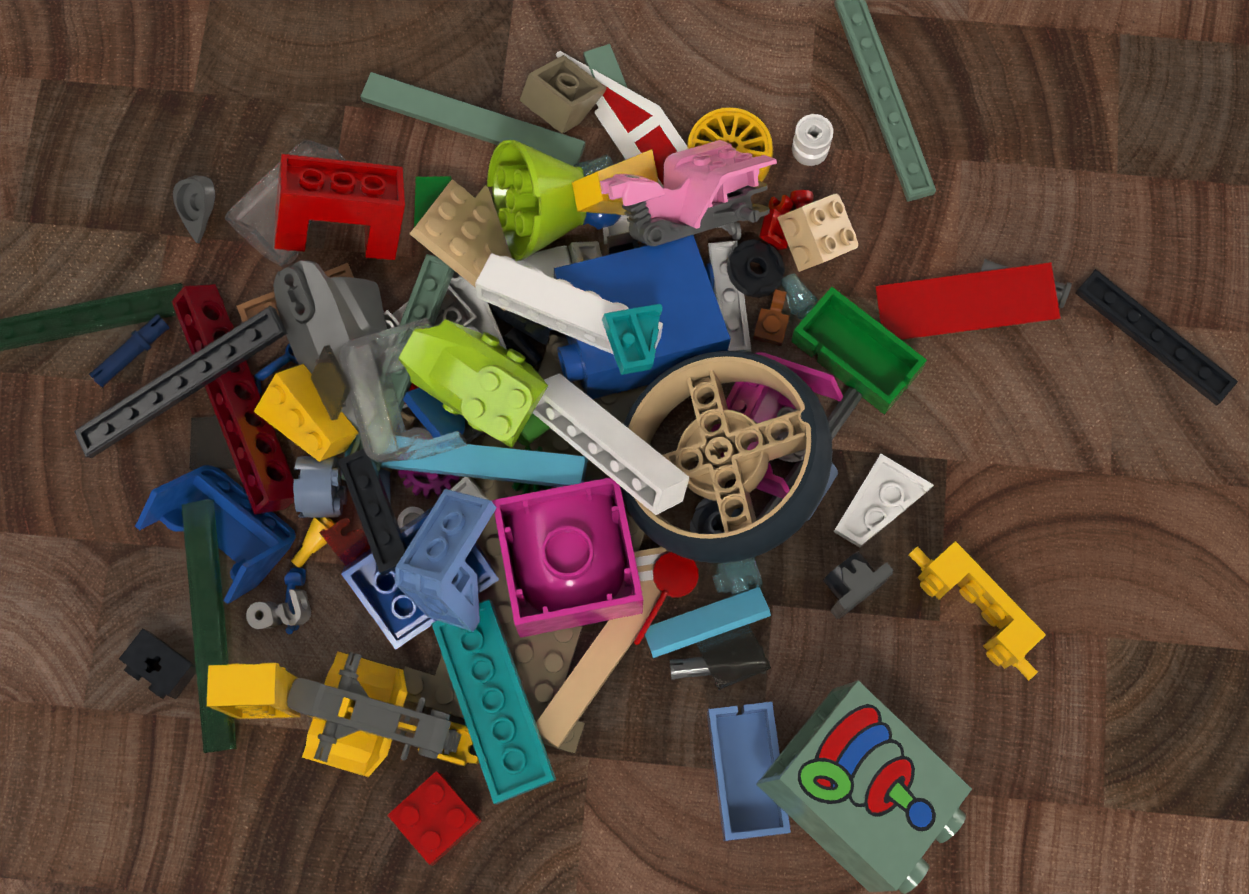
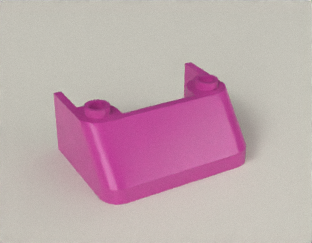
[710,352,843,499]

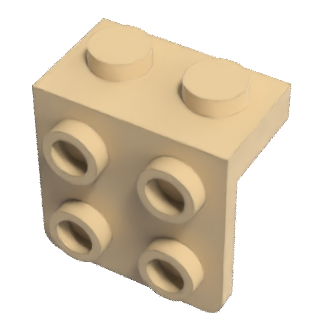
[777,194,858,272]

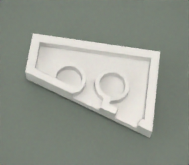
[834,454,934,548]

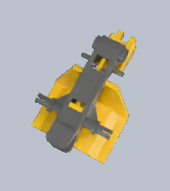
[287,651,479,777]

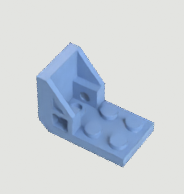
[395,489,497,632]

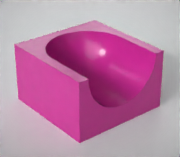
[492,478,644,638]

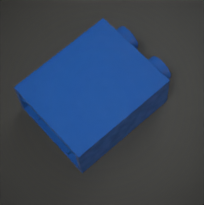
[549,235,731,399]

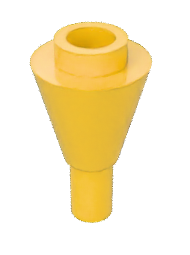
[291,517,339,568]

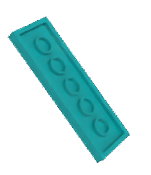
[431,600,556,804]

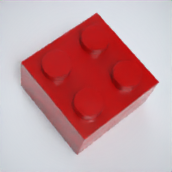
[387,771,482,865]

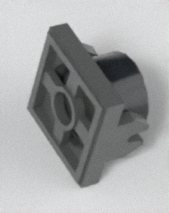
[823,551,894,619]

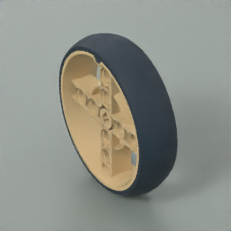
[620,351,833,563]

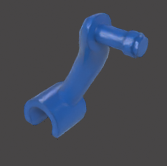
[254,343,298,395]
[284,568,306,634]

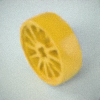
[687,108,773,182]

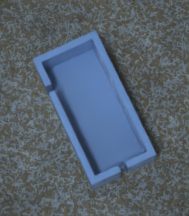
[707,702,791,841]

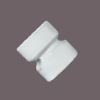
[792,114,834,166]

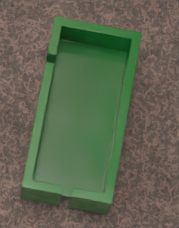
[791,287,927,415]

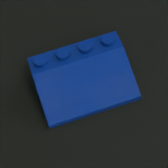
[341,506,499,650]

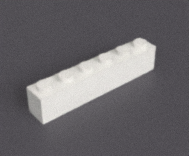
[475,253,663,354]
[533,373,689,515]

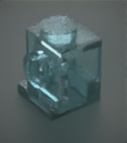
[713,557,763,596]

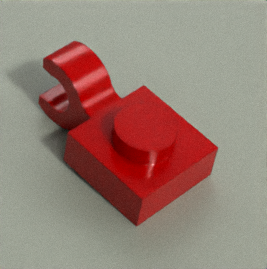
[759,195,793,250]

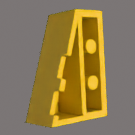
[572,149,659,215]
[254,364,358,462]

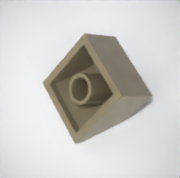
[519,55,606,134]

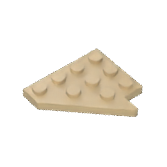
[410,179,512,311]

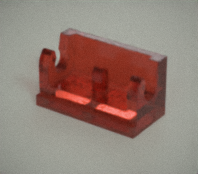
[319,518,371,565]

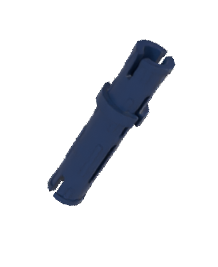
[89,314,170,388]

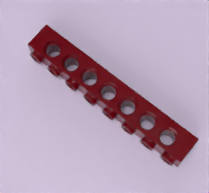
[171,284,294,515]

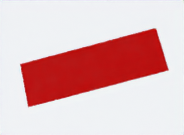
[876,262,1061,340]

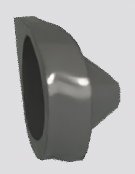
[173,175,215,243]

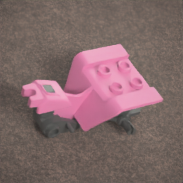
[600,140,777,246]

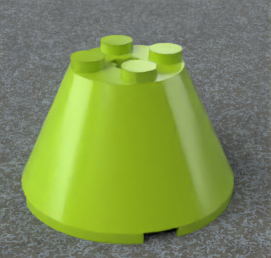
[487,140,587,261]

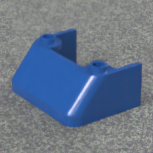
[135,465,296,604]

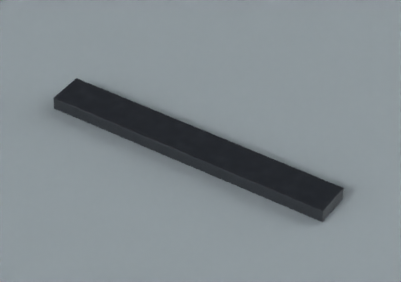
[74,306,288,458]

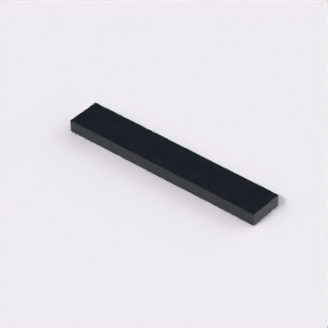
[1075,269,1238,406]

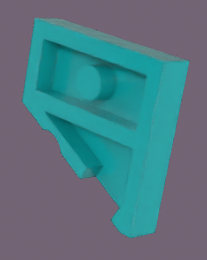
[602,304,662,375]

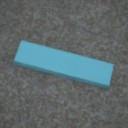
[645,587,771,658]

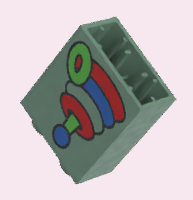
[756,680,972,894]

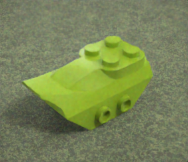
[399,319,548,448]

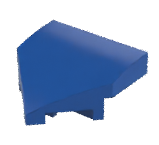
[403,388,465,444]

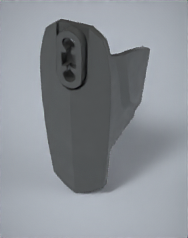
[273,260,388,436]

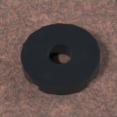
[727,239,785,298]

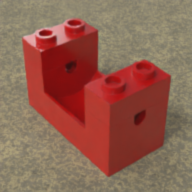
[274,154,405,260]

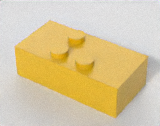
[207,663,300,719]

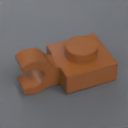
[753,289,790,346]

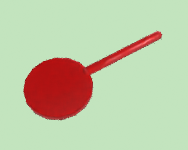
[634,552,699,645]

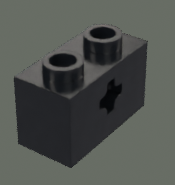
[119,629,200,699]

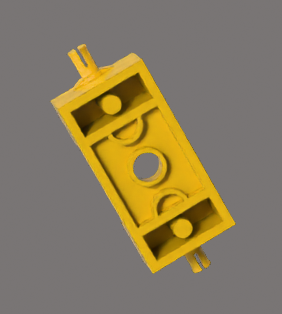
[908,541,1046,681]

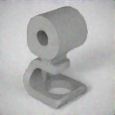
[246,589,311,629]

